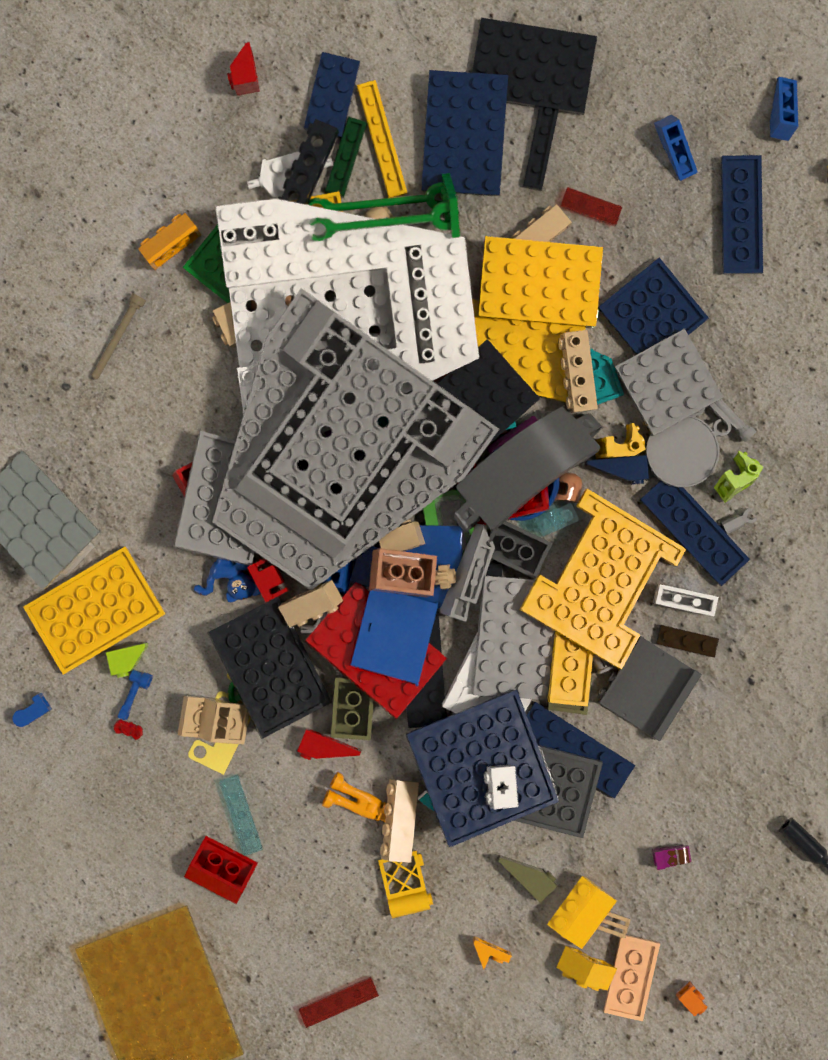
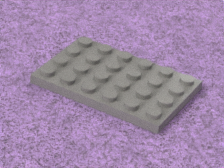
[173,431,255,566]
[472,575,557,700]

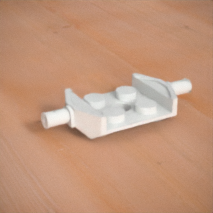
[247,151,333,199]

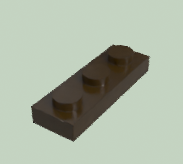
[656,625,719,658]

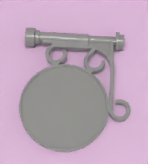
[642,399,757,488]

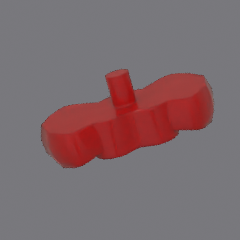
[114,719,143,740]

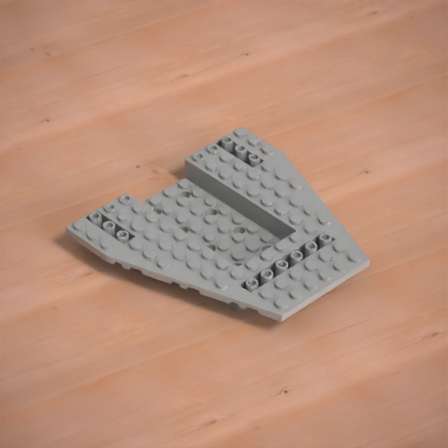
[212,288,499,590]

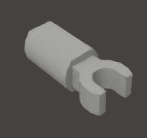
[720,508,757,534]

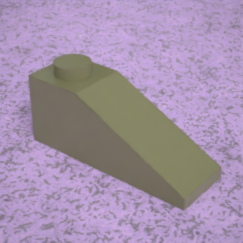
[497,855,557,903]

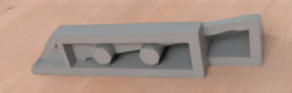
[440,524,495,622]

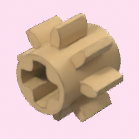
[435,564,456,589]

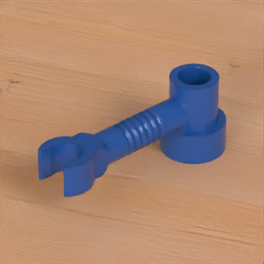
[117,670,153,720]

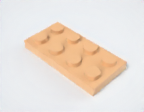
[603,935,660,1021]

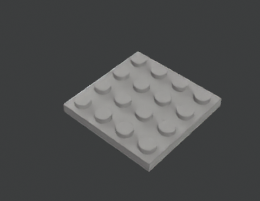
[615,329,723,436]

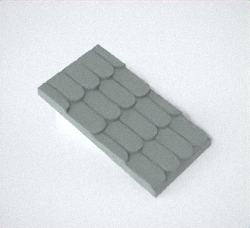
[0,451,100,590]

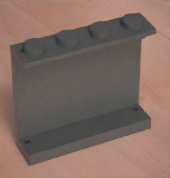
[597,636,702,741]

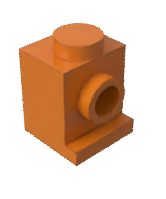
[676,981,707,1017]

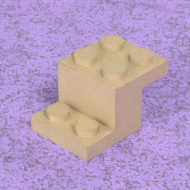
[177,696,249,744]

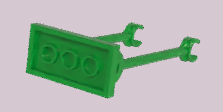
[308,173,460,241]

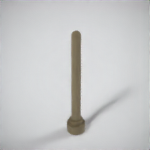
[92,293,146,380]

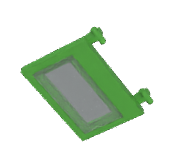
[423,490,475,556]

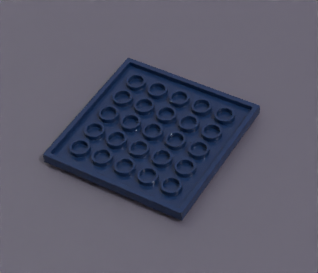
[406,689,559,848]

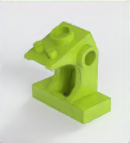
[714,451,763,503]

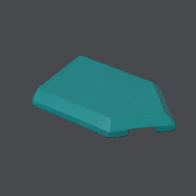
[590,348,624,405]

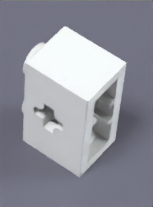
[484,765,518,809]

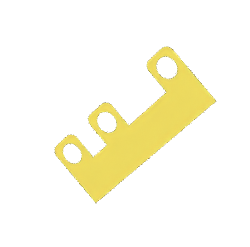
[188,673,251,775]

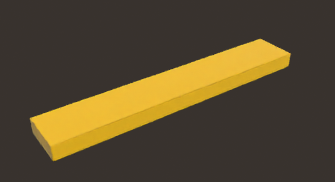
[357,80,408,198]

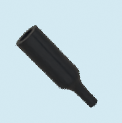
[779,817,828,869]

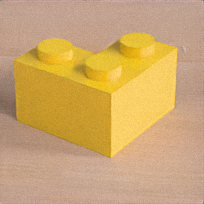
[556,946,617,991]

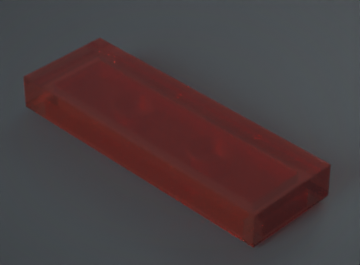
[560,187,622,226]

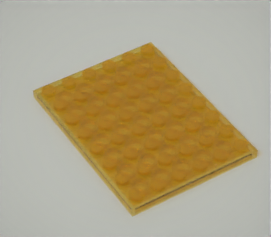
[75,905,244,1060]

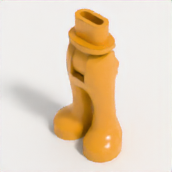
[322,772,386,822]

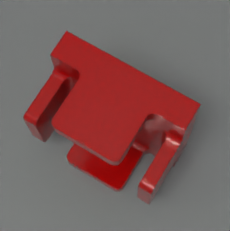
[247,558,289,602]

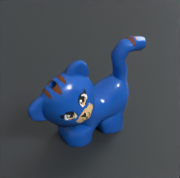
[194,558,261,602]

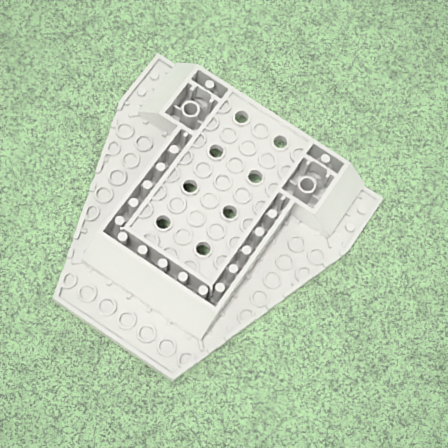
[216,199,479,433]

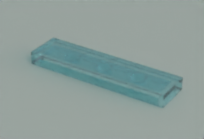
[219,774,263,856]

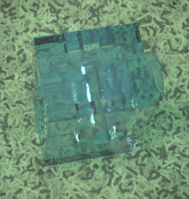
[534,503,579,537]

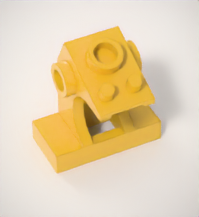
[595,423,646,459]

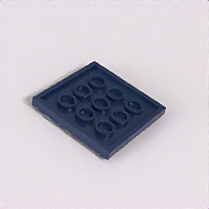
[598,257,709,355]

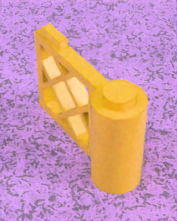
[378,851,434,919]

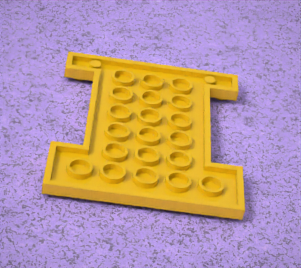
[519,489,686,669]

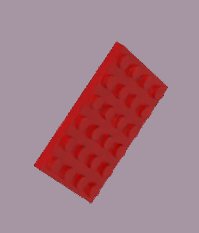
[305,581,447,719]

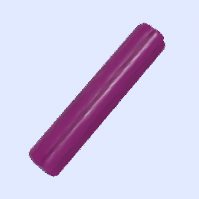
[487,416,538,454]

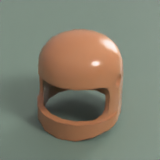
[554,472,582,503]

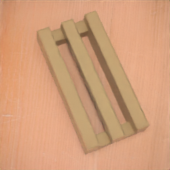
[597,912,631,938]

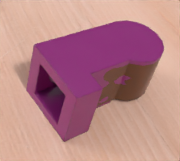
[652,845,692,870]

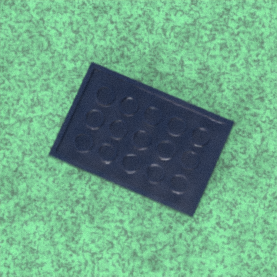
[422,70,508,196]

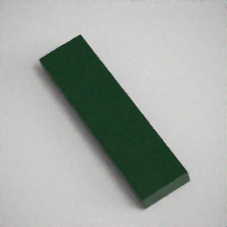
[325,116,367,198]

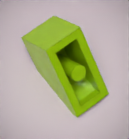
[106,643,148,678]

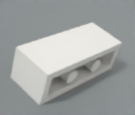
[653,584,718,616]

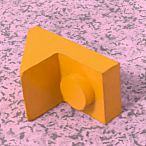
[473,936,512,969]

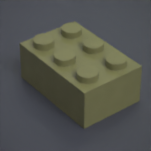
[331,676,374,740]

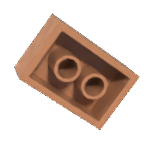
[369,548,437,597]

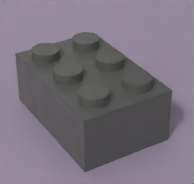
[489,521,552,579]

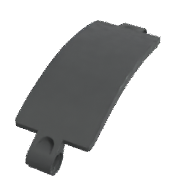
[453,406,603,532]

